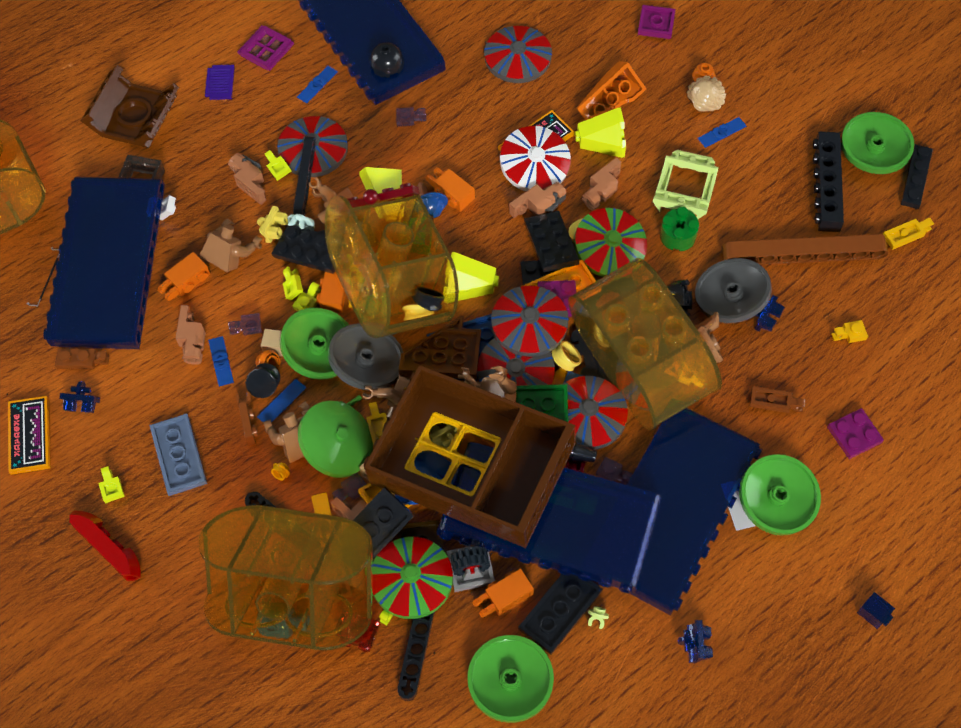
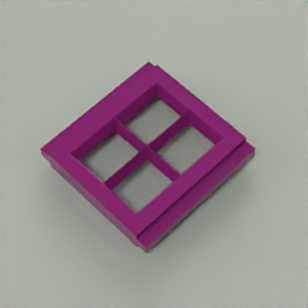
[237,25,294,71]

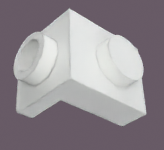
[146,195,176,221]

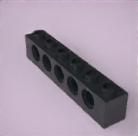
[812,132,844,232]

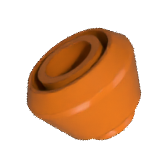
[692,63,716,81]
[255,350,280,369]

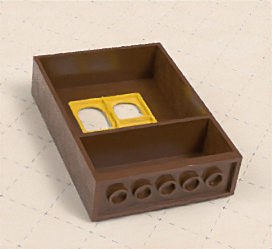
[364,365,576,548]

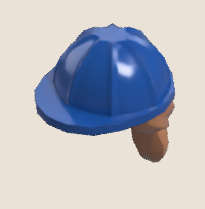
[415,182,448,218]

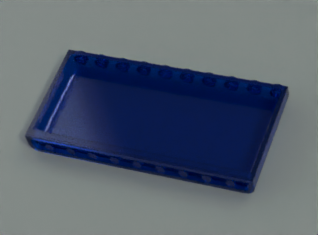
[298,0,446,105]
[43,176,165,349]
[582,402,762,616]
[437,442,662,594]

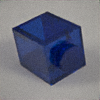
[857,592,895,629]

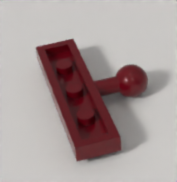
[341,183,420,212]

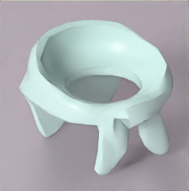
[288,214,315,231]

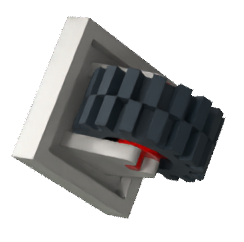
[446,543,495,592]

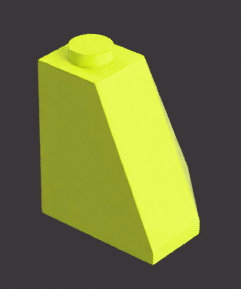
[575,107,626,158]
[359,167,403,221]
[445,252,499,303]

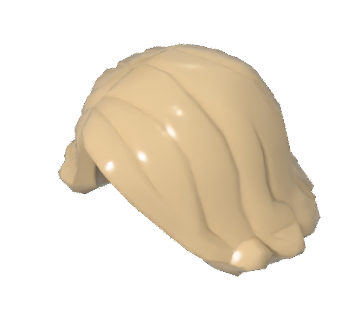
[687,76,726,112]

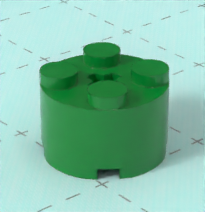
[660,207,699,251]

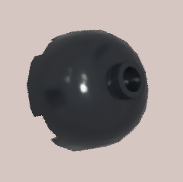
[369,42,404,78]
[661,279,693,317]

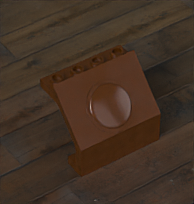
[80,65,179,148]

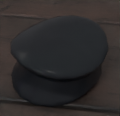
[412,287,445,311]
[246,363,281,398]

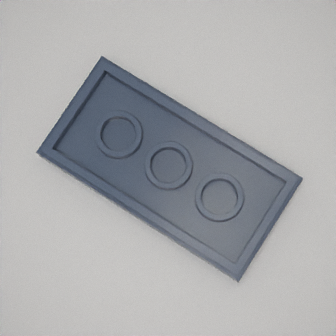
[149,413,207,496]

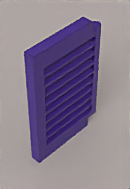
[205,65,235,100]

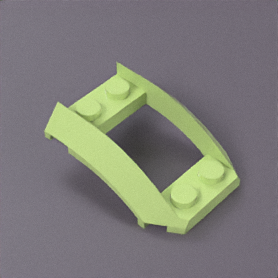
[653,150,719,219]

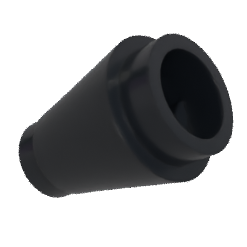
[569,442,597,462]

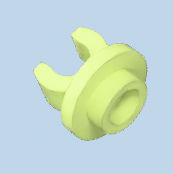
[588,606,609,629]

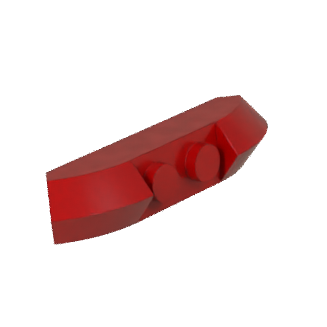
[69,511,141,581]

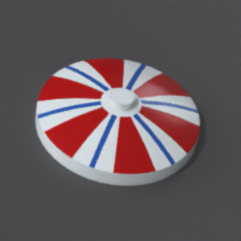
[500,126,571,191]

